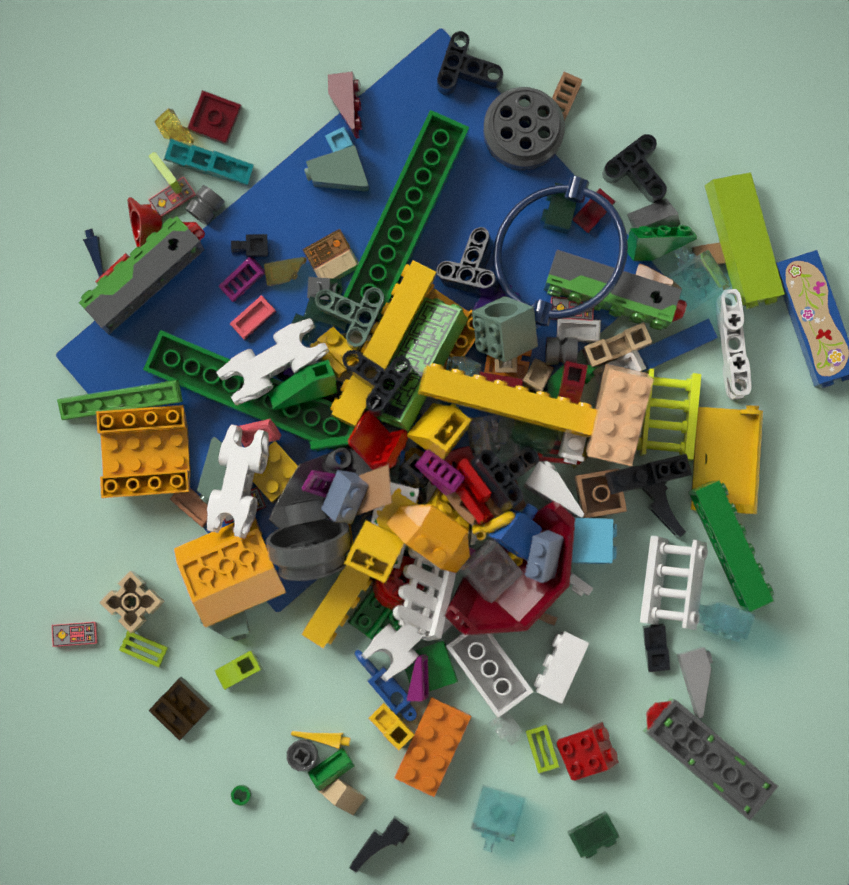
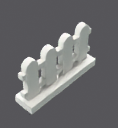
[393,547,456,641]

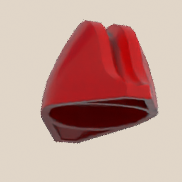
[127,197,162,248]

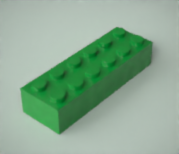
[688,480,774,612]

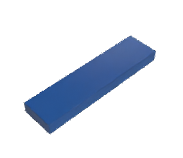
[638,319,718,372]

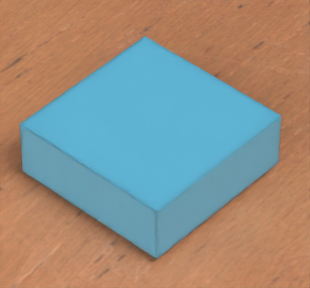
[325,127,354,152]

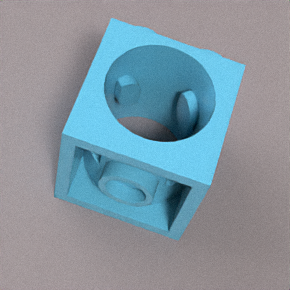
[572,518,617,564]

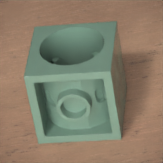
[472,296,538,362]

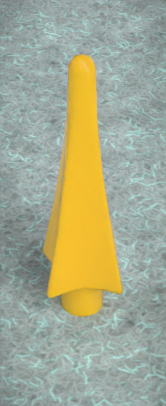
[291,731,351,749]

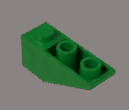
[627,225,697,261]
[268,360,337,410]

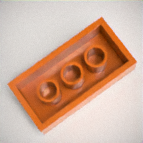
[394,696,471,797]

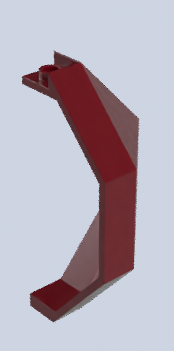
[444,501,575,635]

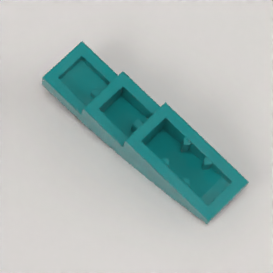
[163,139,254,185]

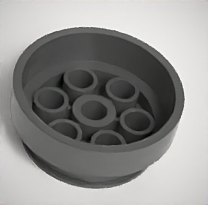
[483,87,565,171]
[266,519,352,581]

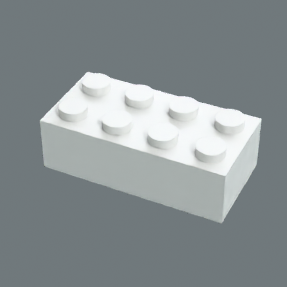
[446,633,533,718]

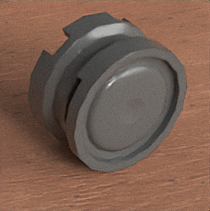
[286,739,318,771]

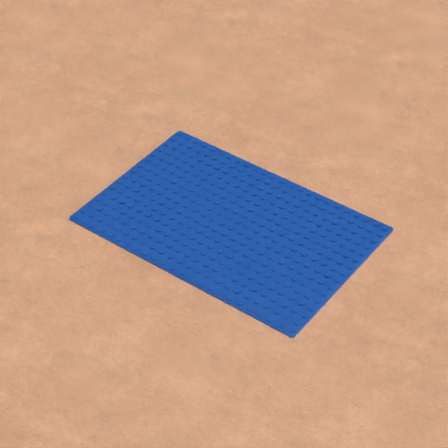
[56,28,663,612]

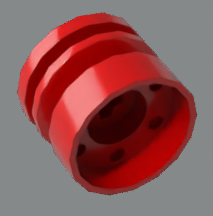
[373,556,424,610]

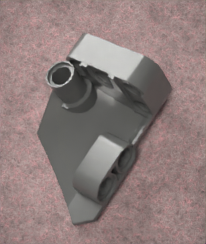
[269,447,373,529]

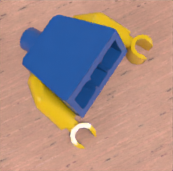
[472,504,541,566]

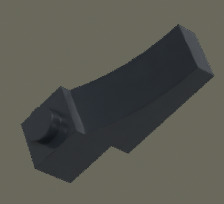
[641,482,686,538]
[349,816,410,873]

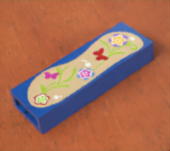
[776,250,849,388]

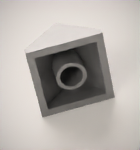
[627,198,680,228]

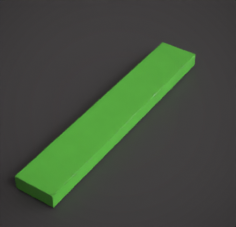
[57,380,183,420]

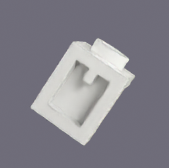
[558,432,586,464]
[563,573,594,596]

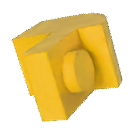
[368,703,414,751]

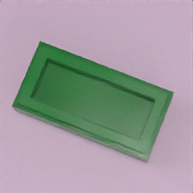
[310,435,350,452]
[307,748,355,791]

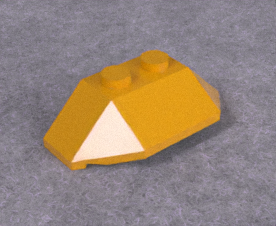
[387,504,470,573]

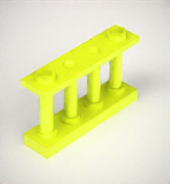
[636,368,701,461]

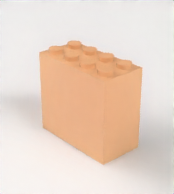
[585,363,653,466]

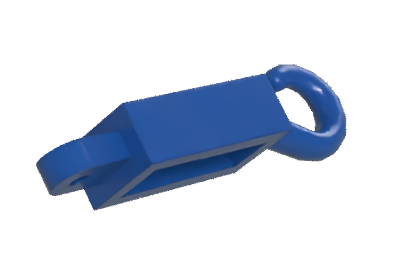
[354,650,417,721]

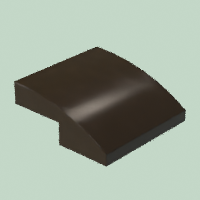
[148,676,212,741]

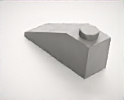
[677,647,713,718]

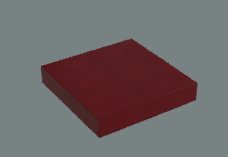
[187,90,242,145]

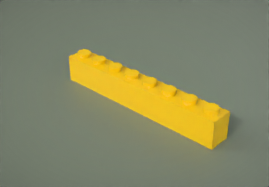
[330,260,436,428]
[418,363,597,438]
[301,490,419,649]

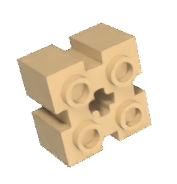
[99,571,165,633]

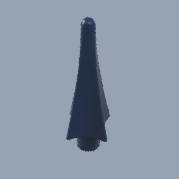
[83,229,104,277]

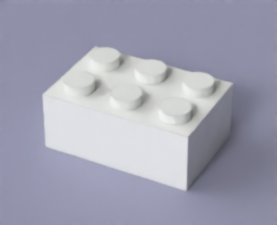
[534,631,589,704]

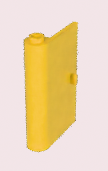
[691,405,763,514]

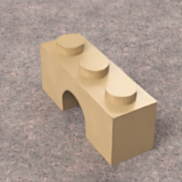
[582,322,652,367]

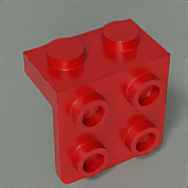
[348,411,409,470]
[557,722,619,781]

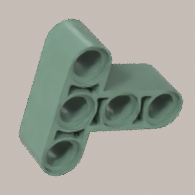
[315,287,384,350]

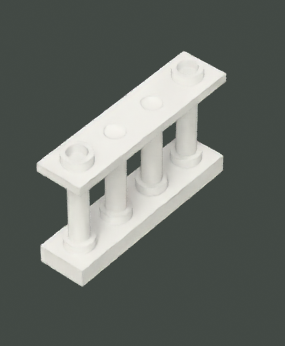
[640,536,708,630]

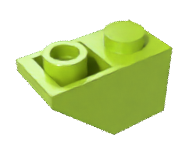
[215,650,263,690]

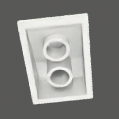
[523,461,584,518]

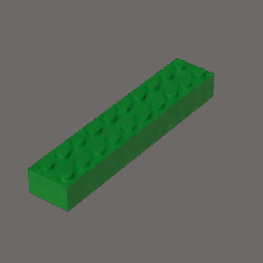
[341,110,469,323]
[143,330,354,451]

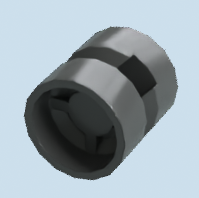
[185,185,225,225]
[545,337,578,365]

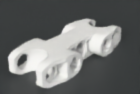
[716,289,752,400]
[217,318,329,405]
[207,425,269,538]
[361,591,453,682]

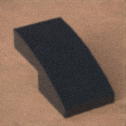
[642,624,670,672]

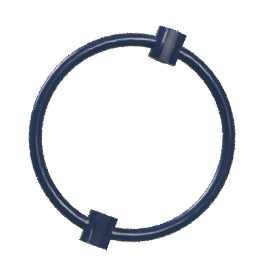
[493,176,628,327]

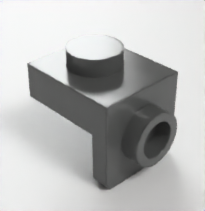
[307,277,342,300]

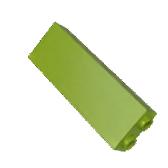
[704,172,785,309]

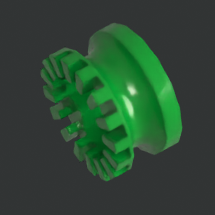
[231,785,251,806]

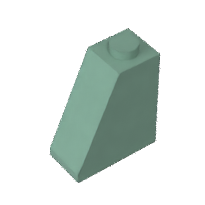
[304,145,369,191]
[197,437,227,505]

